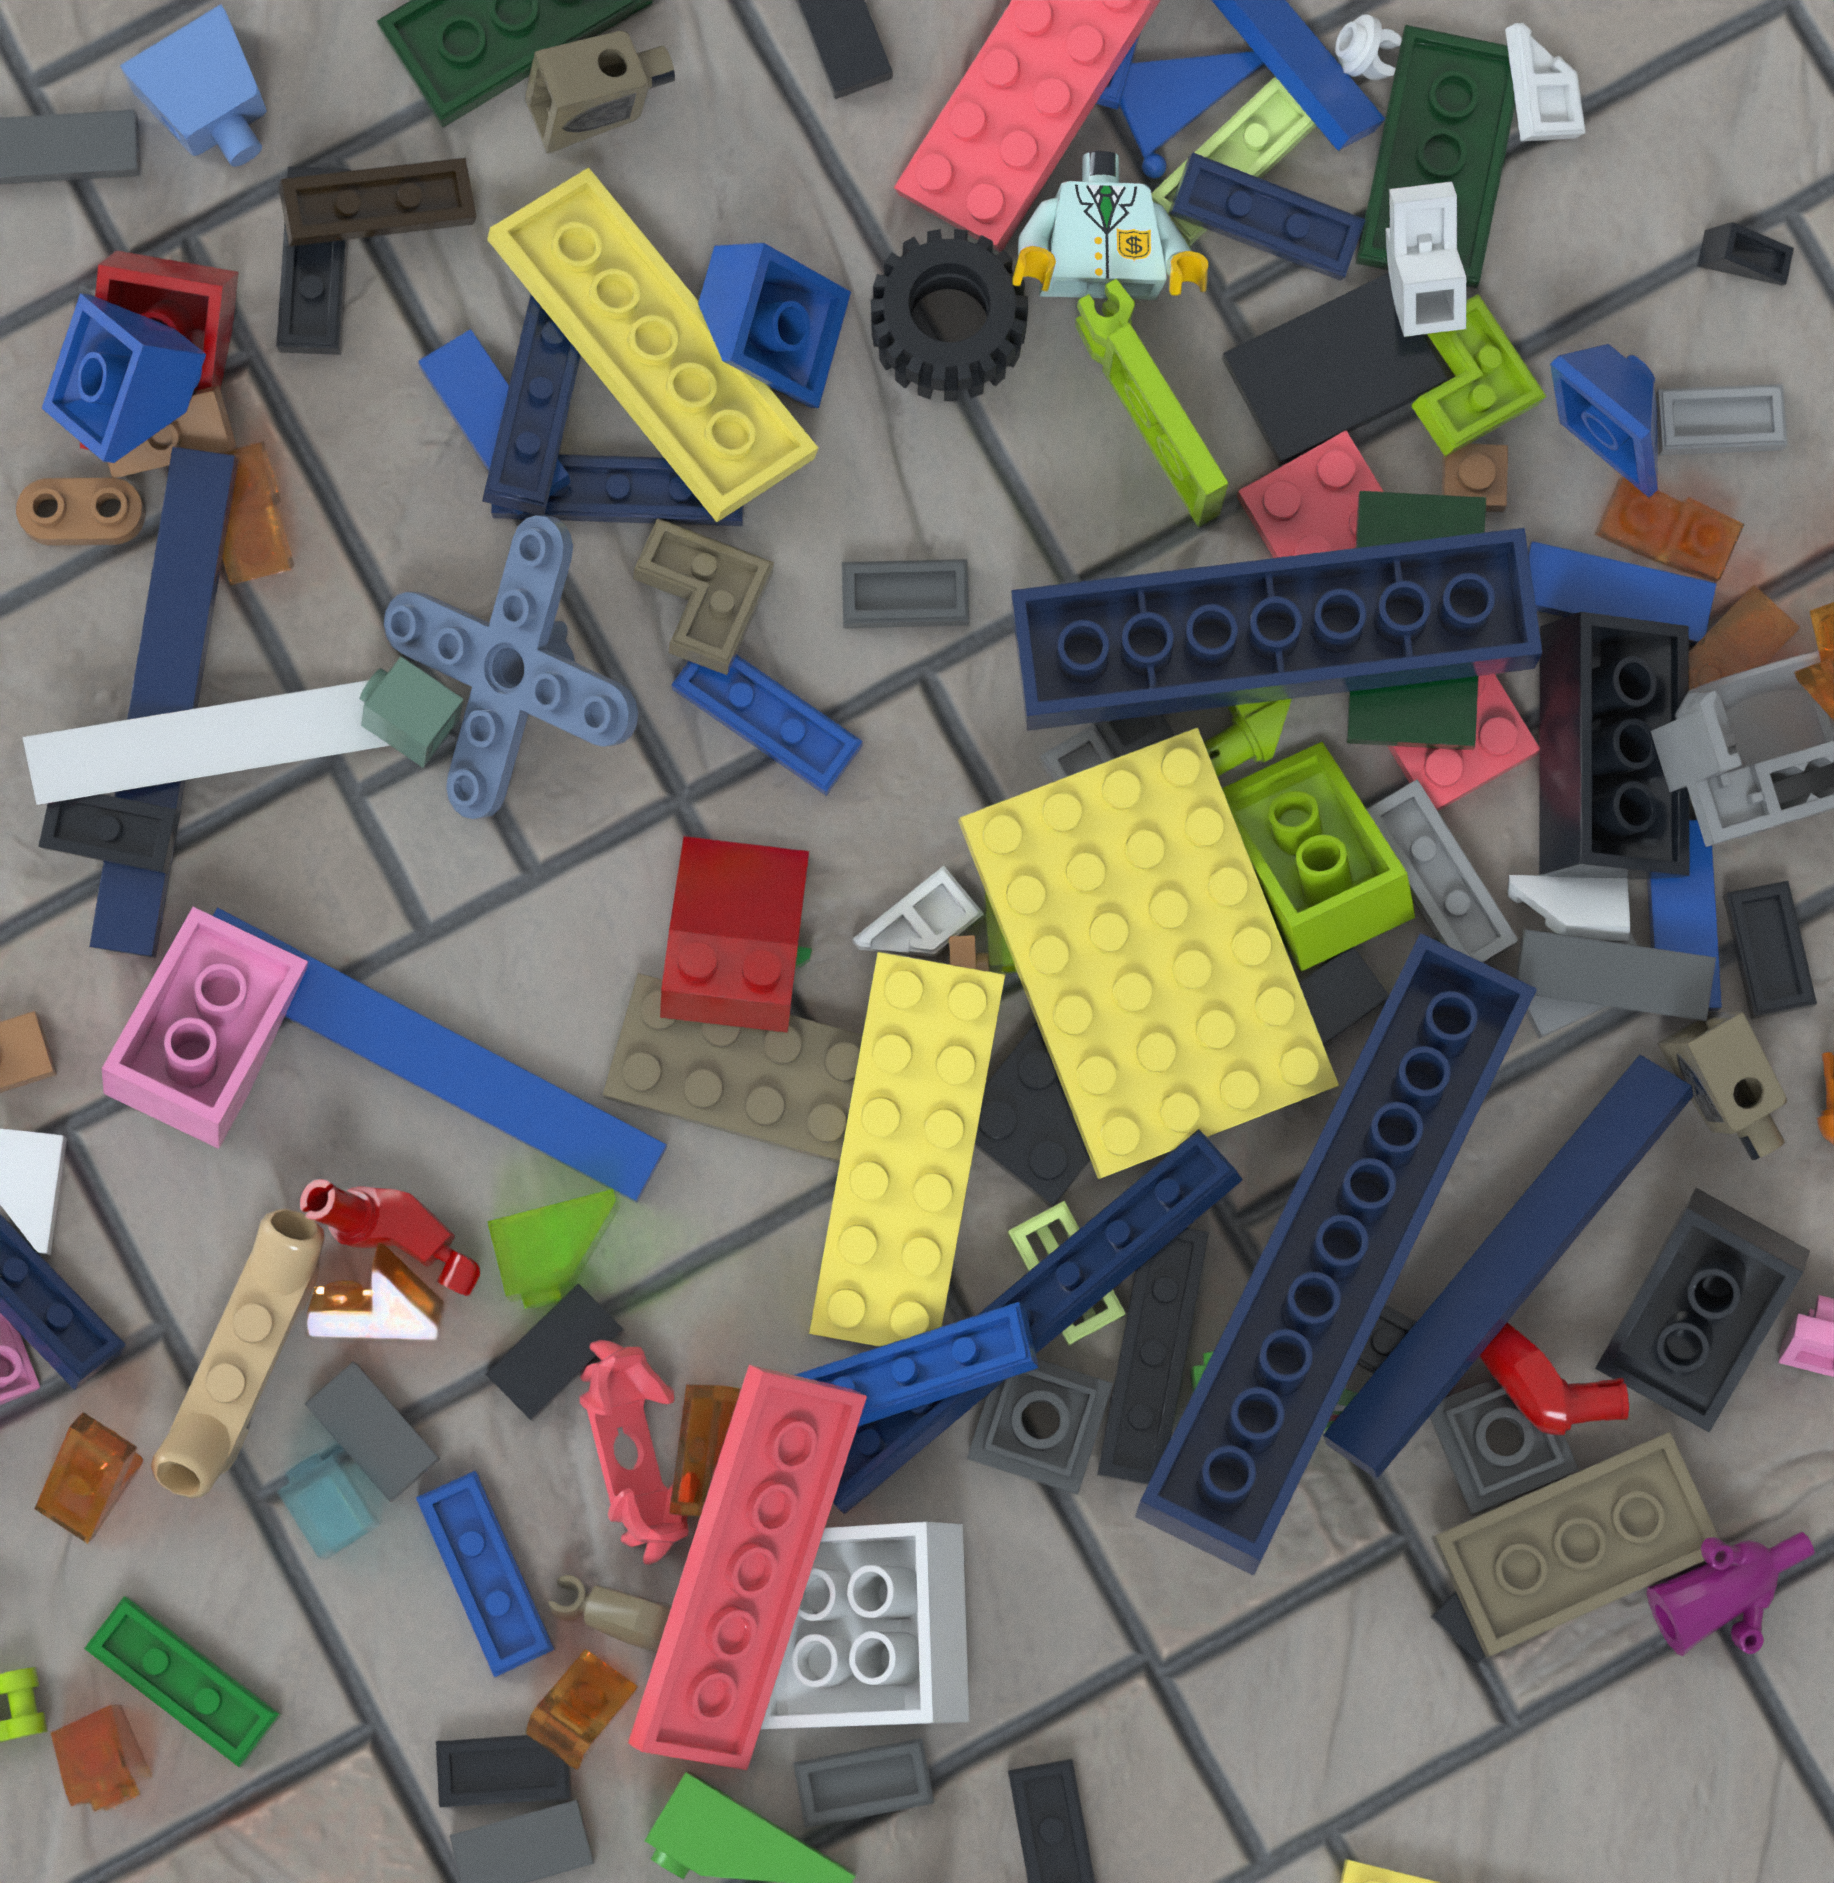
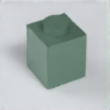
[359,656,464,768]

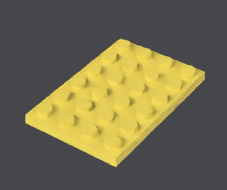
[958,728,1339,1179]

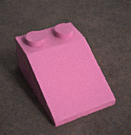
[102,907,308,1149]

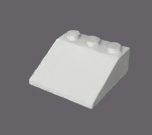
[761,1522,969,1729]

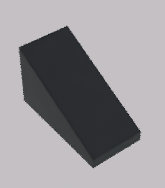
[1697,222,1794,286]

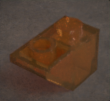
[51,1704,153,1813]

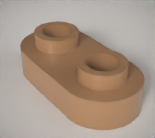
[16,478,146,546]

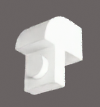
[1386,182,1466,337]

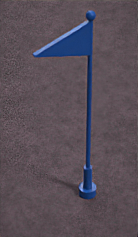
[1120,51,1264,179]

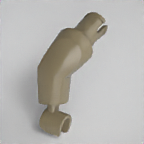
[548,1575,672,1653]

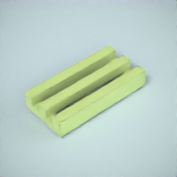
[1007,1201,1126,1346]

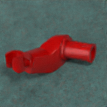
[300,1179,481,1296]
[1479,1322,1629,1436]

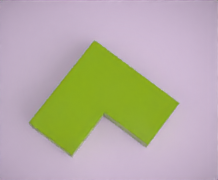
[1411,294,1547,457]

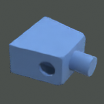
[120,4,267,167]

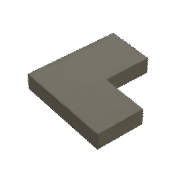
[633,518,774,675]

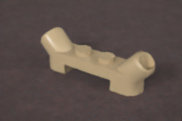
[151,1209,325,1499]

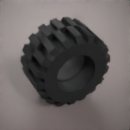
[871,229,1028,401]

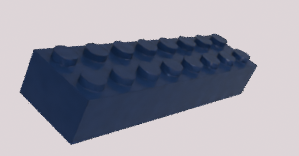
[1011,528,1542,731]

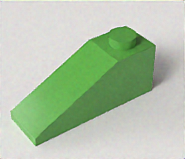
[644,1771,856,1883]

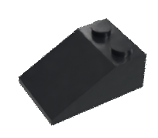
[1595,1188,1810,1433]

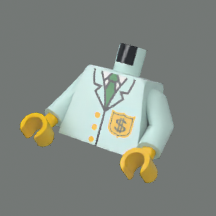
[1012,151,1208,300]

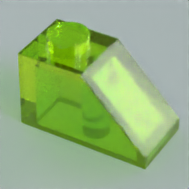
[487,1189,620,1309]

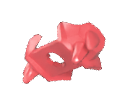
[579,1340,697,1565]

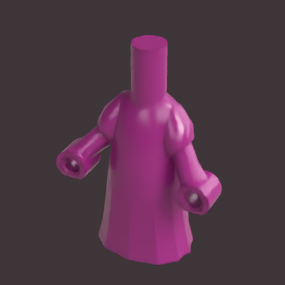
[1646,1532,1815,1657]

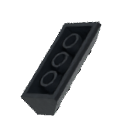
[1539,612,1690,880]

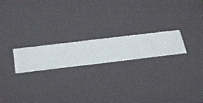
[22,680,390,805]

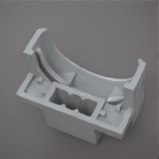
[1651,646,1834,847]

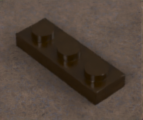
[278,158,477,247]

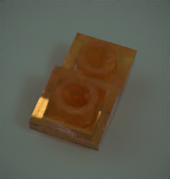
[221,441,295,585]
[1594,477,1744,582]
[1689,584,1801,691]

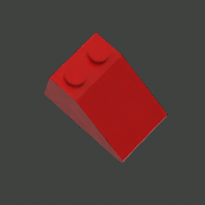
[80,251,239,450]
[660,836,809,1033]

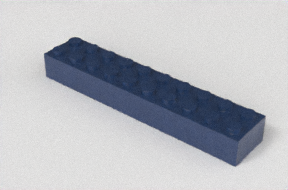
[1135,933,1537,1576]

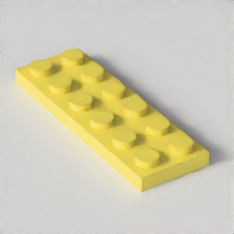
[487,167,818,522]
[809,952,1005,1347]

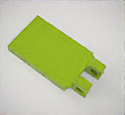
[1075,279,1228,527]

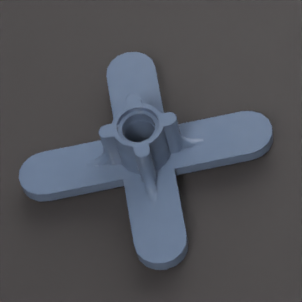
[384,515,638,819]

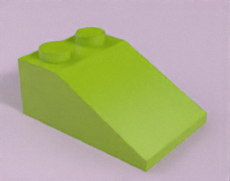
[1222,742,1415,972]

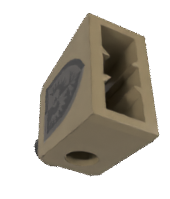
[525,30,675,154]
[1657,1012,1787,1160]

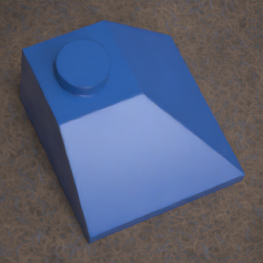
[698,243,851,408]
[42,293,206,463]
[1550,344,1658,498]

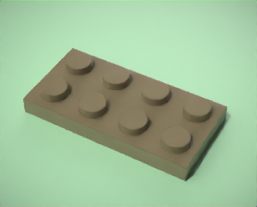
[602,973,863,1164]
[1432,1431,1720,1658]

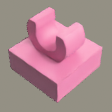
[1778,1295,1834,1377]

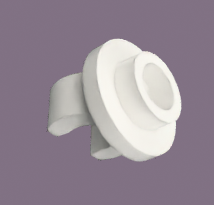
[1335,14,1402,80]

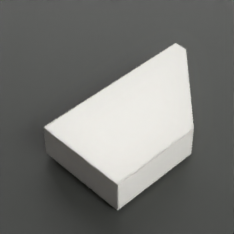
[853,866,984,957]
[0,1128,67,1255]

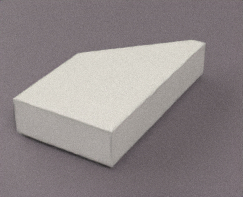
[1505,23,1585,141]
[1508,875,1630,941]

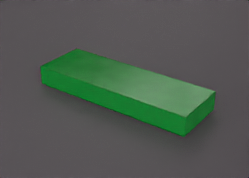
[84,1596,282,1767]

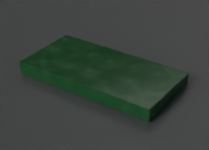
[376,0,652,128]
[1355,25,1515,289]
[1346,491,1486,750]

